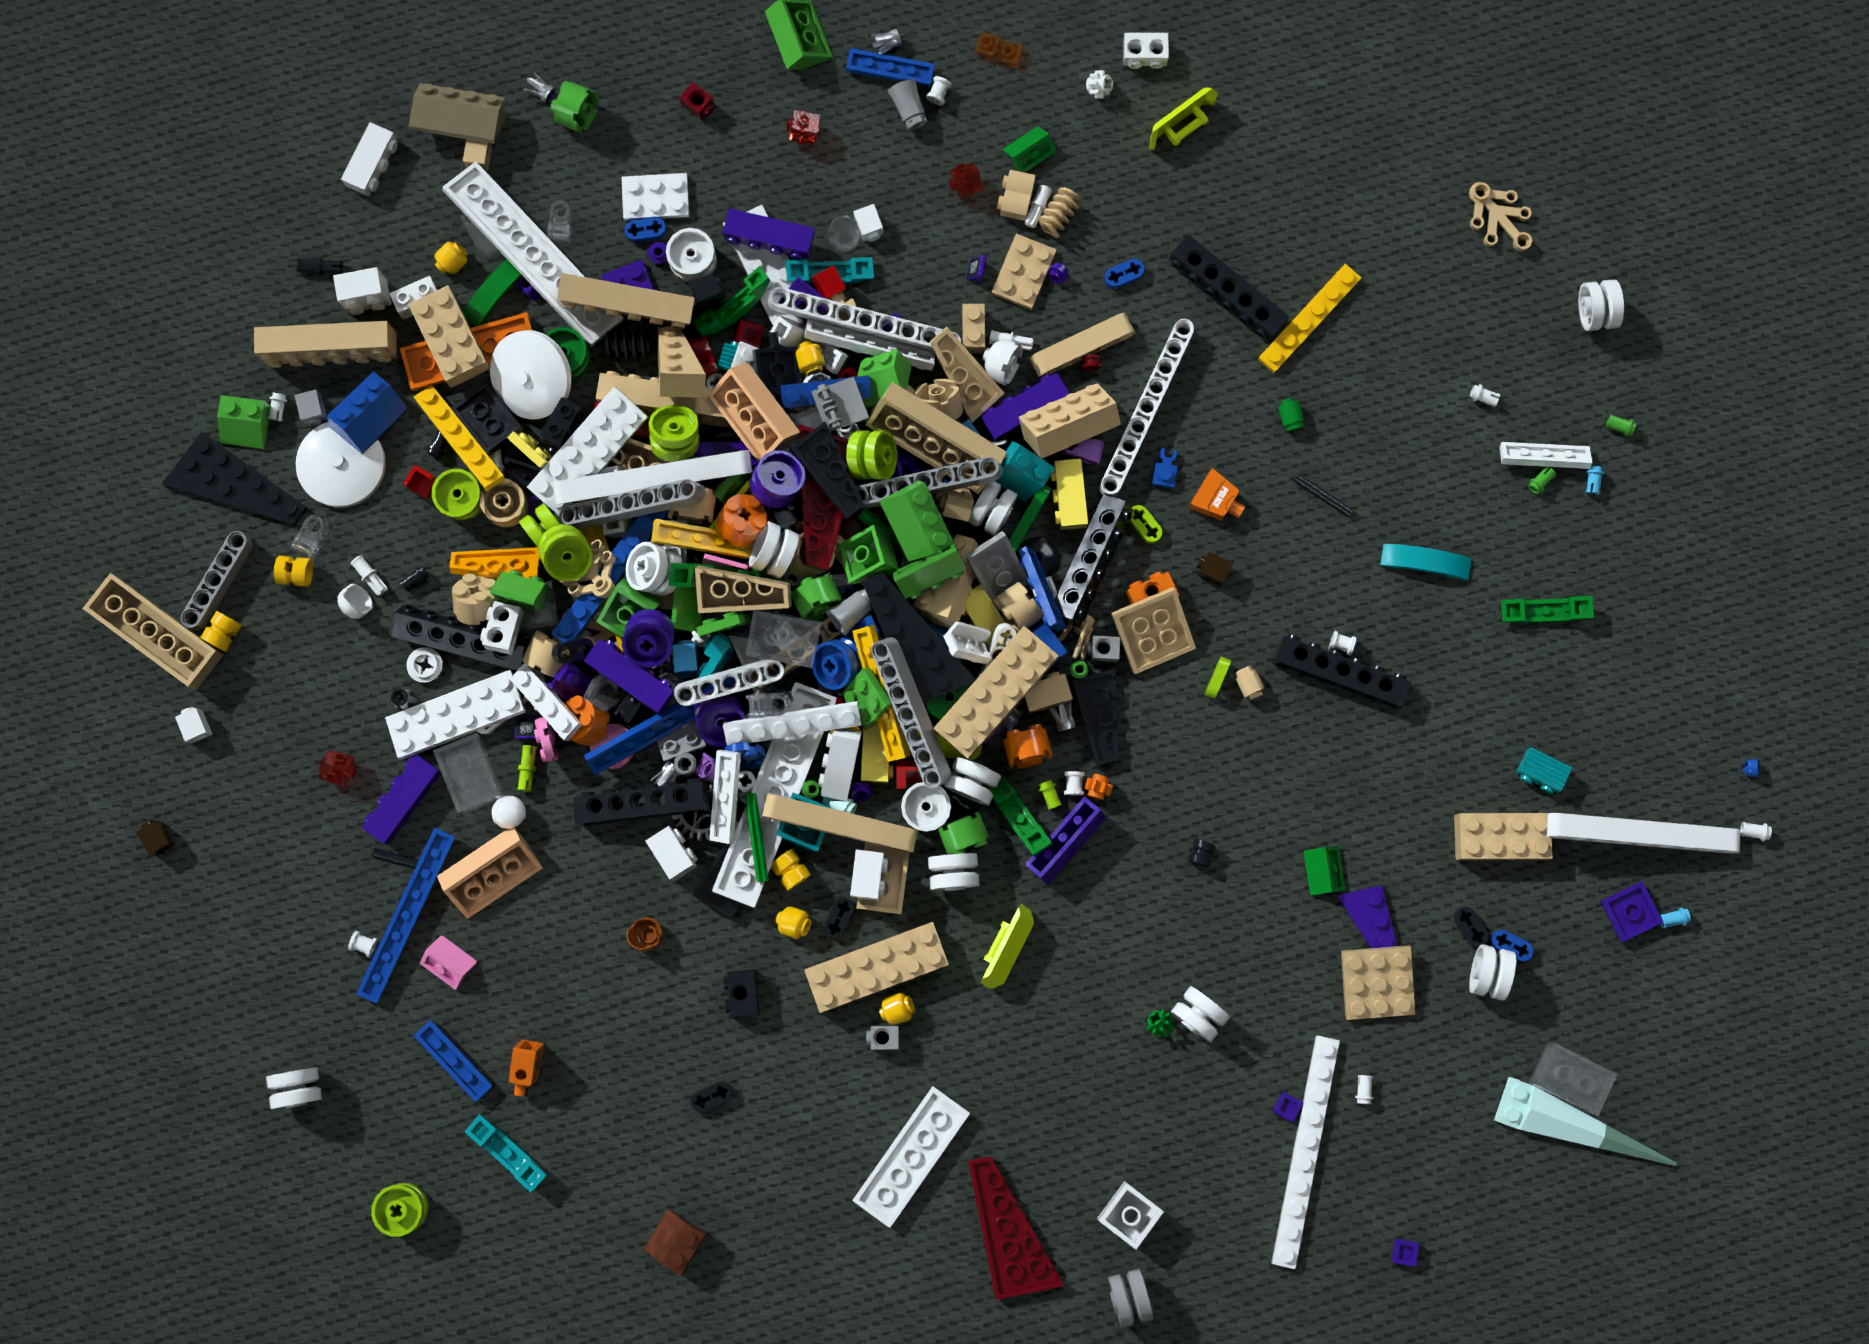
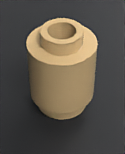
[1235,665,1265,700]

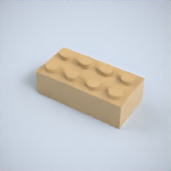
[408,285,490,388]
[1018,383,1121,459]
[1454,813,1552,860]

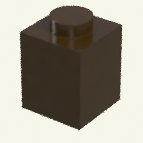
[1196,552,1233,586]
[136,820,176,857]

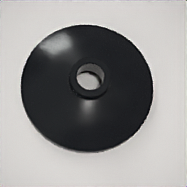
[1016,537,1060,578]

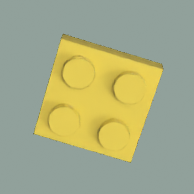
[508,431,553,468]

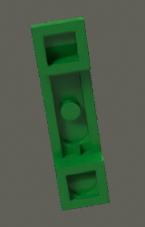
[463,259,524,327]
[693,266,770,336]
[668,563,760,588]
[1501,596,1594,623]
[986,776,1052,857]

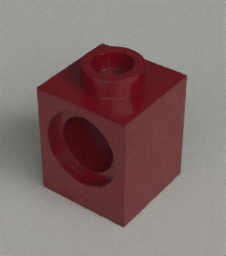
[679,82,715,121]

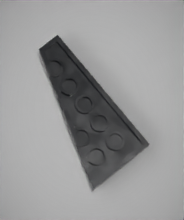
[161,432,308,526]
[862,572,976,703]

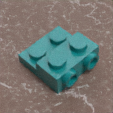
[698,632,735,686]

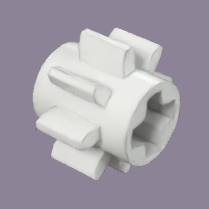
[1086,70,1113,99]

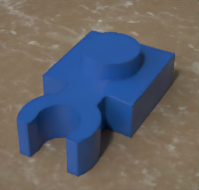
[1152,448,1178,489]

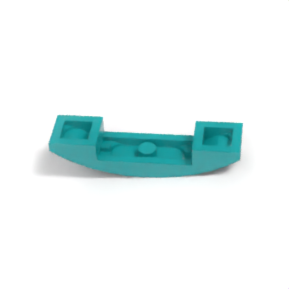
[785,257,874,285]
[1380,544,1472,580]
[464,1114,547,1193]

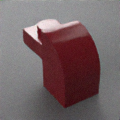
[687,335,718,377]

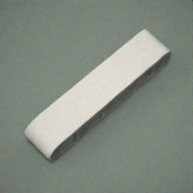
[674,658,784,706]

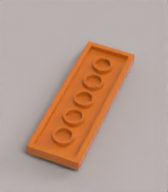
[400,312,533,391]

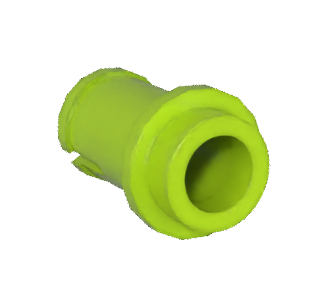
[1039,780,1062,810]

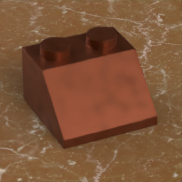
[644,1208,707,1276]

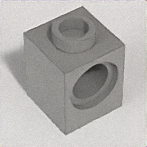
[295,390,327,426]
[1087,636,1120,662]
[866,1026,899,1050]

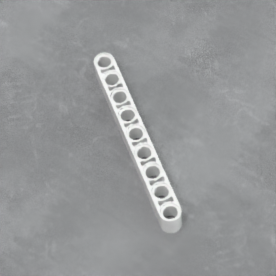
[768,287,961,351]
[1100,319,1194,497]
[553,450,753,504]
[1547,813,1740,853]

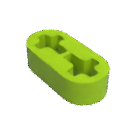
[1130,505,1162,544]
[1204,656,1231,699]

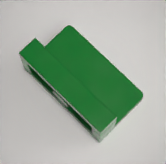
[1003,127,1057,173]
[1304,846,1346,895]

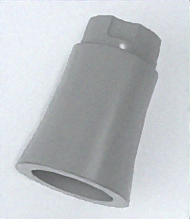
[888,79,927,130]
[826,588,872,636]

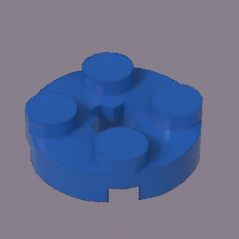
[725,742,766,772]

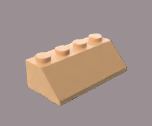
[708,362,800,462]
[437,827,543,919]

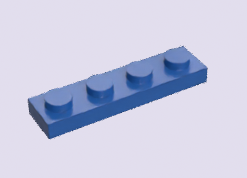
[846,48,935,88]
[780,375,872,408]
[1018,546,1066,632]
[414,1020,494,1102]

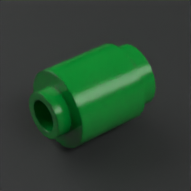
[1278,397,1305,432]

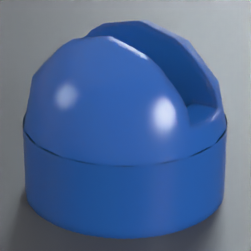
[1743,759,1760,777]

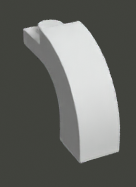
[770,316,848,374]

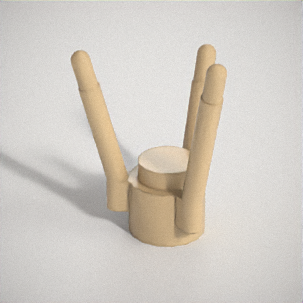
[1058,615,1095,662]

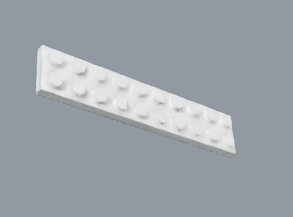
[442,162,624,347]
[712,682,837,908]

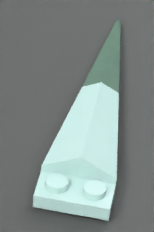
[1494,1077,1678,1166]

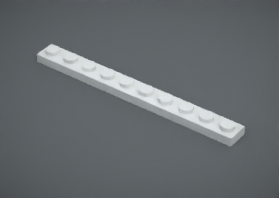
[1271,1035,1340,1269]

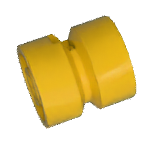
[274,555,313,587]
[200,611,242,652]
[771,849,811,891]

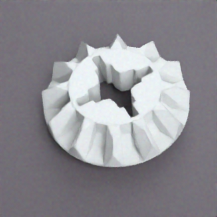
[407,647,443,683]

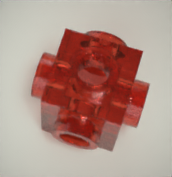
[786,110,820,145]
[948,162,984,198]
[319,749,357,787]

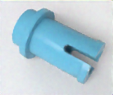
[1586,466,1605,495]
[1660,908,1691,929]

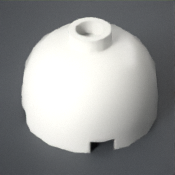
[983,340,1023,385]

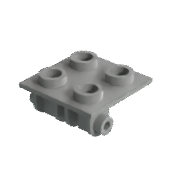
[811,376,869,432]
[657,719,707,762]

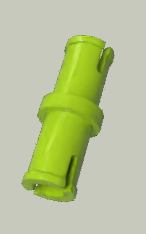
[517,745,537,792]

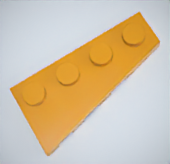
[449,547,541,579]

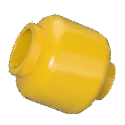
[435,242,468,274]
[796,341,826,376]
[776,906,811,939]
[879,993,915,1026]

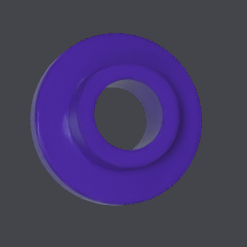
[648,242,668,264]
[1048,263,1069,283]
[850,782,872,802]

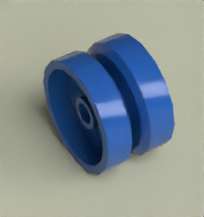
[812,636,862,690]

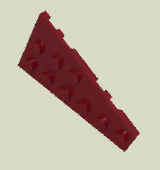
[797,424,853,572]
[968,1156,1064,1300]

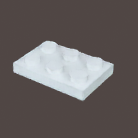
[622,173,689,221]

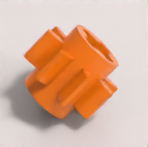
[1084,774,1113,801]

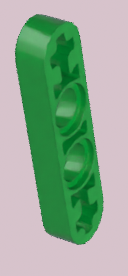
[1009,485,1052,553]

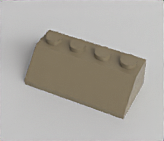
[409,83,506,144]

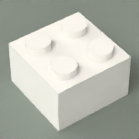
[333,267,391,315]
[646,826,698,882]
[850,850,888,901]
[1097,1181,1164,1249]

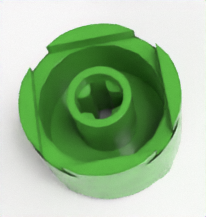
[550,81,599,133]
[791,574,843,623]
[937,811,989,854]

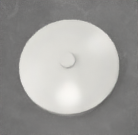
[490,330,571,419]
[296,422,386,508]

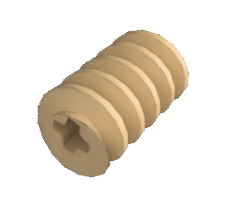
[1038,187,1083,238]

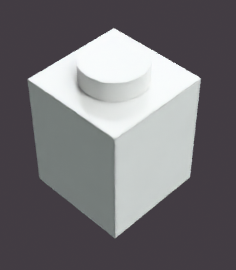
[853,204,883,242]
[175,707,212,744]

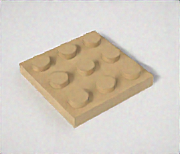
[1111,587,1196,674]
[1341,945,1415,1020]

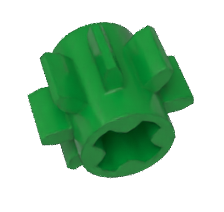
[1147,1009,1175,1039]

